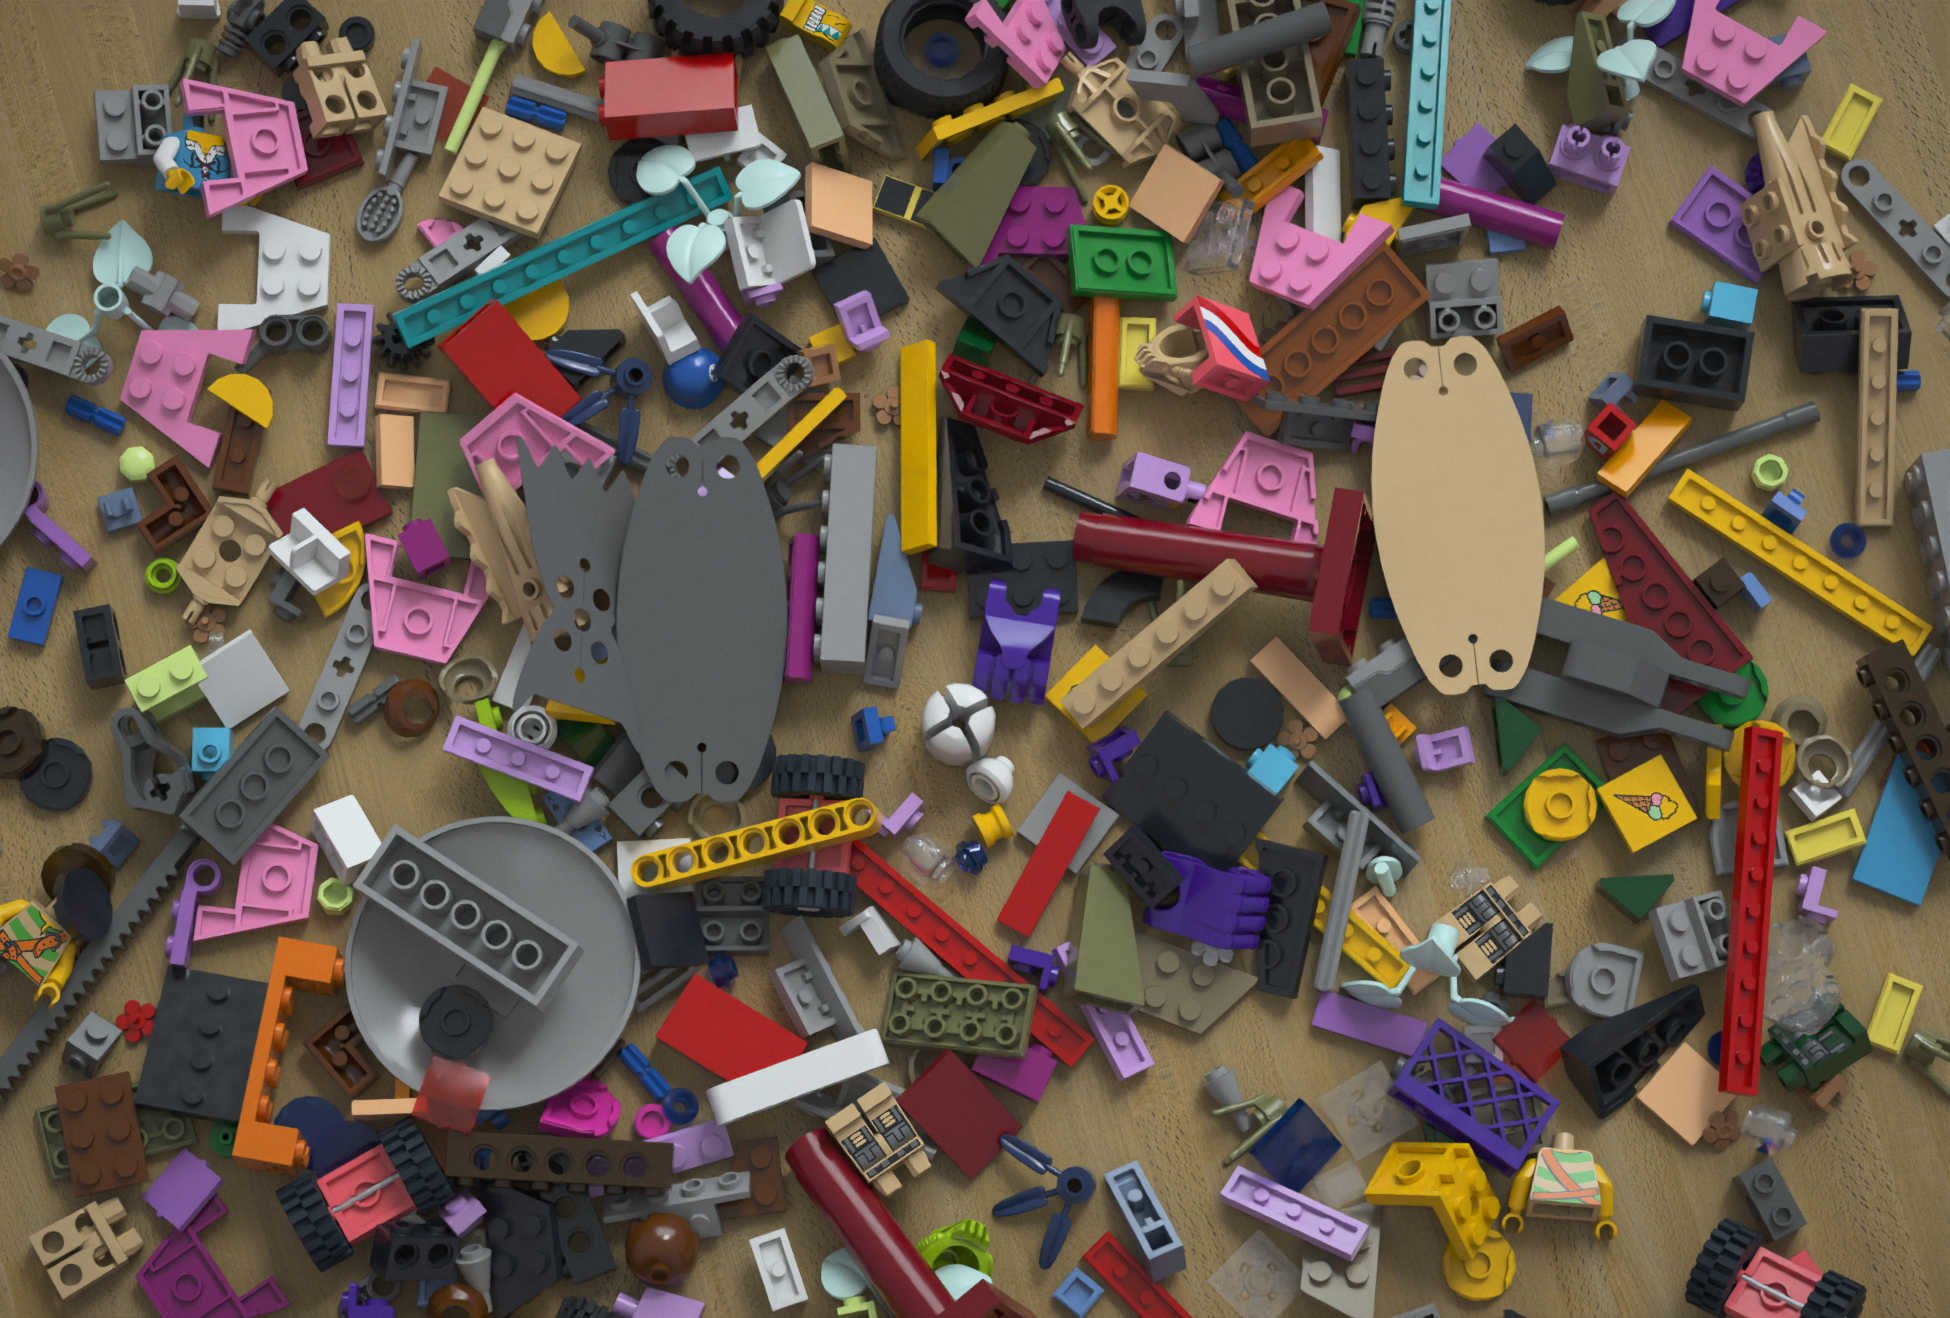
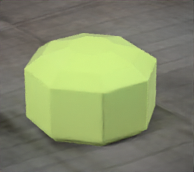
[119,446,156,484]
[1751,454,1789,492]
[317,878,354,916]

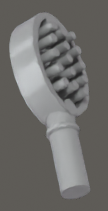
[356,152,419,244]

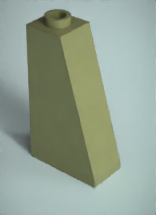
[765,34,852,174]
[915,121,1036,268]
[1062,863,1145,1016]

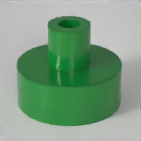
[209,1123,238,1158]

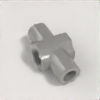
[124,266,200,322]

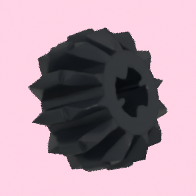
[373,313,435,372]

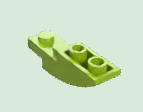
[474,698,547,825]

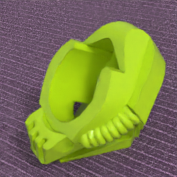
[915,1218,993,1278]

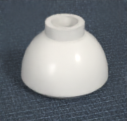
[966,756,1015,805]

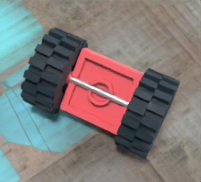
[762,754,865,918]
[276,1115,456,1273]
[1685,1218,1867,1318]

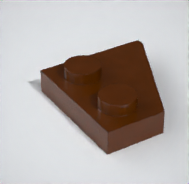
[788,393,860,464]
[717,1137,787,1221]

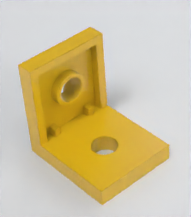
[1364,1141,1501,1260]

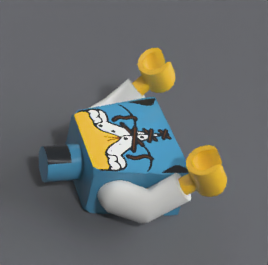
[153,114,263,206]

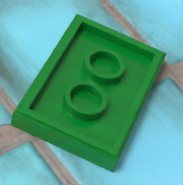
[1066,224,1178,302]
[1484,743,1605,871]

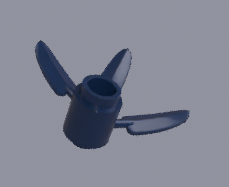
[545,349,652,466]
[992,1134,1097,1270]

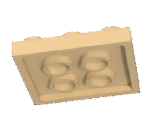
[438,107,582,240]

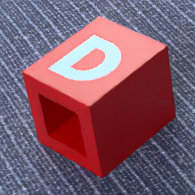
[1580,402,1638,462]

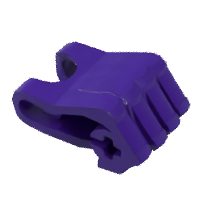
[972,579,1060,705]
[1142,851,1271,950]

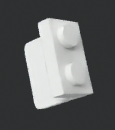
[723,199,816,291]

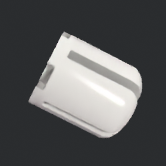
[922,683,996,767]

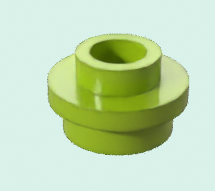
[145,558,182,595]

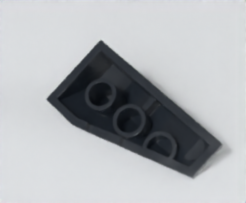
[928,417,1013,572]
[1559,984,1705,1120]

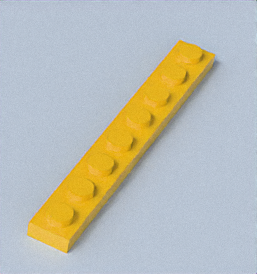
[1666,468,1933,658]

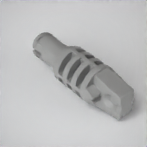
[1359,0,1398,59]

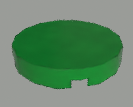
[1696,661,1769,729]

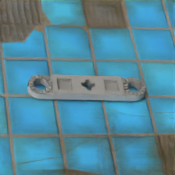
[1075,13,1183,169]
[1616,36,1776,142]
[1839,159,1950,301]
[396,215,551,304]
[0,315,113,386]
[668,355,815,479]
[299,583,374,751]

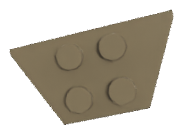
[819,29,907,161]
[1134,930,1258,1036]
[1300,1201,1383,1318]

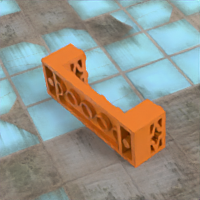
[232,937,346,1178]

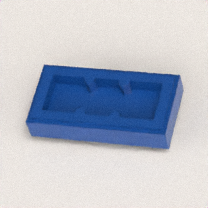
[8,567,64,647]

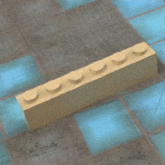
[1060,559,1258,729]

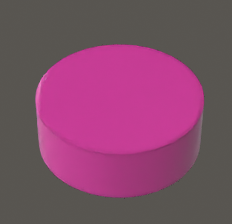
[634,1104,672,1140]

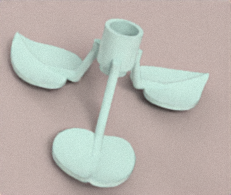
[1526,0,1676,99]
[636,145,801,284]
[46,220,199,369]
[1340,923,1514,1027]
[821,1248,993,1318]

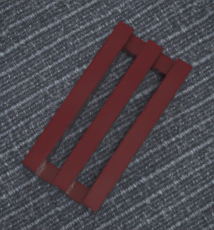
[1333,348,1405,398]

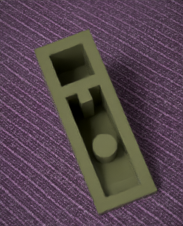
[1567,11,1630,131]

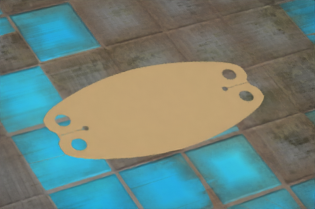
[1371,336,1545,695]

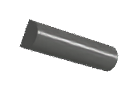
[1186,2,1332,80]
[1336,686,1435,834]

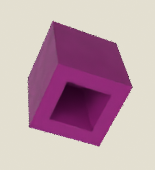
[397,518,453,580]

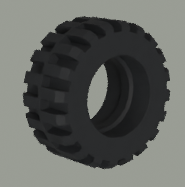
[648,0,784,59]

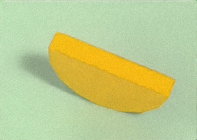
[532,11,586,78]
[207,374,274,431]

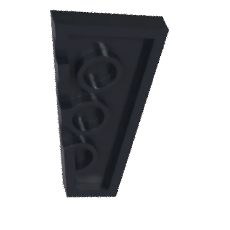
[1256,838,1328,999]

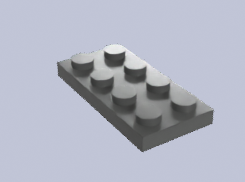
[176,706,331,866]

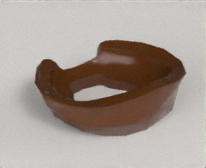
[384,678,440,738]
[426,1282,489,1318]

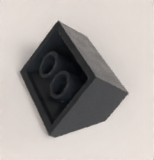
[1791,295,1912,374]

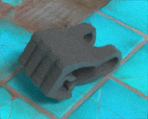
[110,707,197,817]

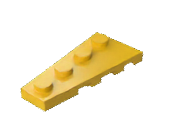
[915,77,1064,160]

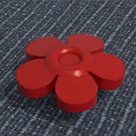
[116,1000,156,1043]

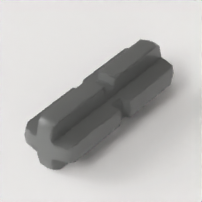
[346,675,402,725]

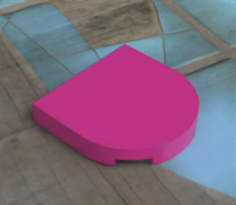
[538,1078,621,1139]

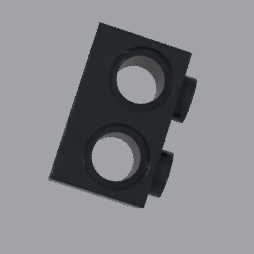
[244,0,329,78]
[73,604,128,690]
[369,1219,460,1281]

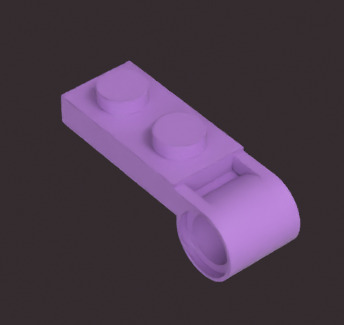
[23,480,97,574]
[165,858,225,969]

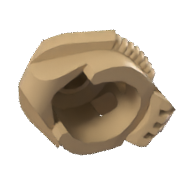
[1134,325,1209,396]

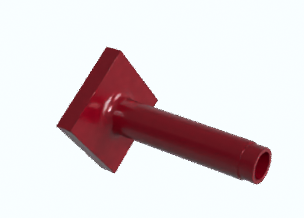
[1073,487,1376,666]
[785,1128,1037,1318]

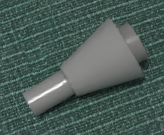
[554,786,610,835]
[894,936,961,978]
[1202,1065,1254,1132]
[455,1244,493,1313]

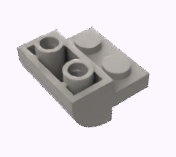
[93,84,173,167]
[1424,258,1503,339]
[1648,890,1731,982]

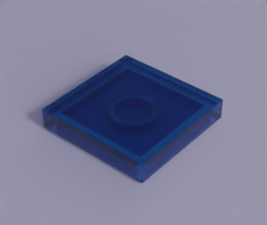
[1249,1098,1342,1193]

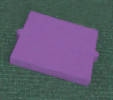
[1441,123,1507,193]
[142,1147,225,1232]

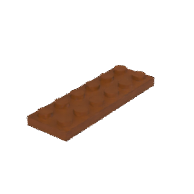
[1231,241,1432,438]

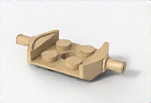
[1060,51,1176,168]
[176,477,283,625]

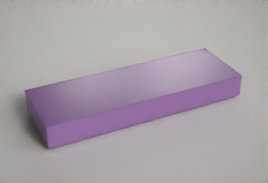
[1311,990,1428,1057]

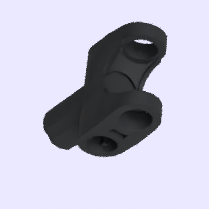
[1061,0,1146,49]

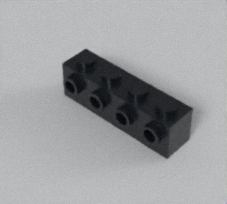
[1344,58,1397,210]

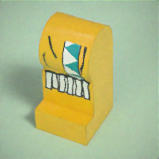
[780,0,852,51]

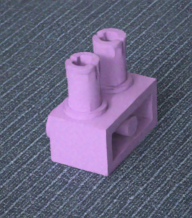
[1548,124,1631,196]

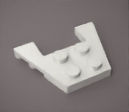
[217,205,331,330]

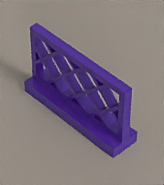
[1386,1017,1561,1178]

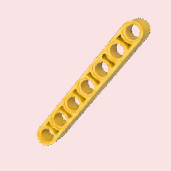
[631,798,883,892]

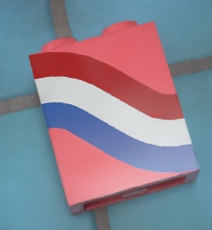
[1173,295,1270,402]

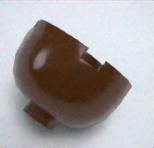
[625,1213,700,1287]

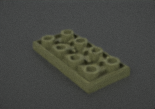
[411,412,487,560]
[881,971,1038,1060]
[34,1082,199,1182]

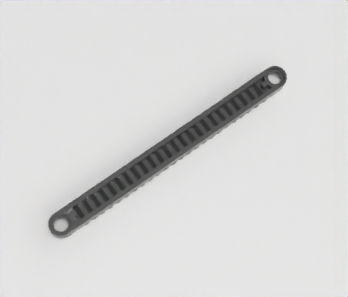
[0,824,201,1105]

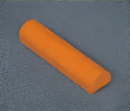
[1086,297,1120,441]

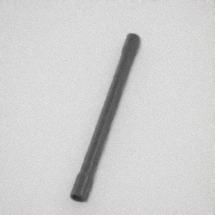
[1543,401,1820,517]

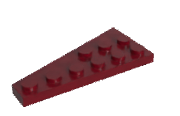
[1588,491,1753,715]

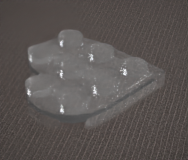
[1723,916,1843,1035]

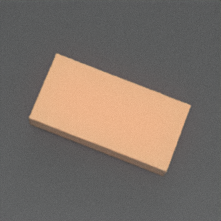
[374,372,452,415]
[375,414,415,490]

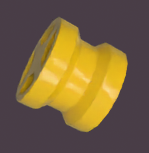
[1092,185,1129,227]
[972,803,1014,849]

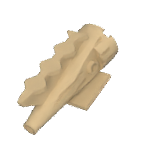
[1739,111,1859,302]
[447,458,591,646]

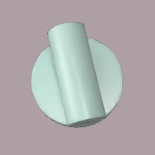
[1365,856,1402,897]

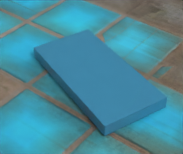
[1850,749,1950,907]

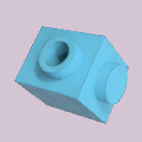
[1700,281,1758,331]
[192,728,234,783]
[1245,744,1299,794]

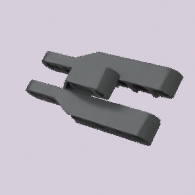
[1482,597,1752,752]

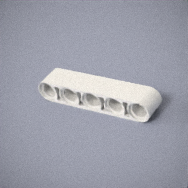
[705,1029,890,1126]

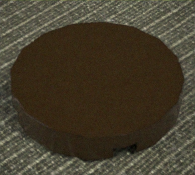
[0,706,47,779]
[41,843,116,901]

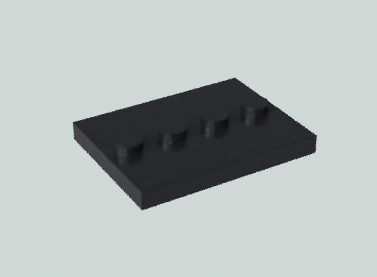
[1101,710,1284,872]
[134,965,269,1126]

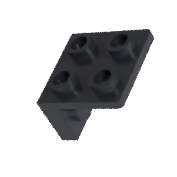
[1103,824,1185,910]

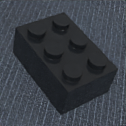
[1631,315,1755,412]

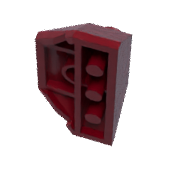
[939,353,1084,445]

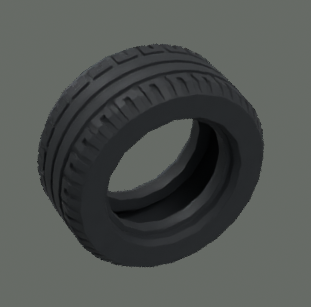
[874,0,1010,121]

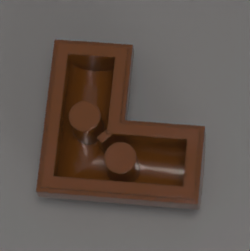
[135,455,213,556]
[302,1003,379,1100]

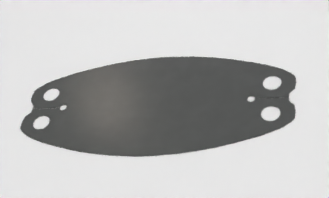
[616,437,788,803]

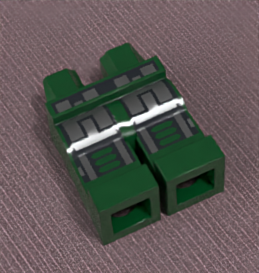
[1760,987,1873,1093]

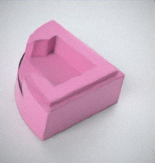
[417,219,464,248]

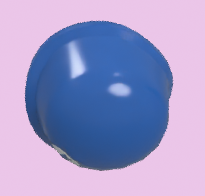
[662,348,724,409]

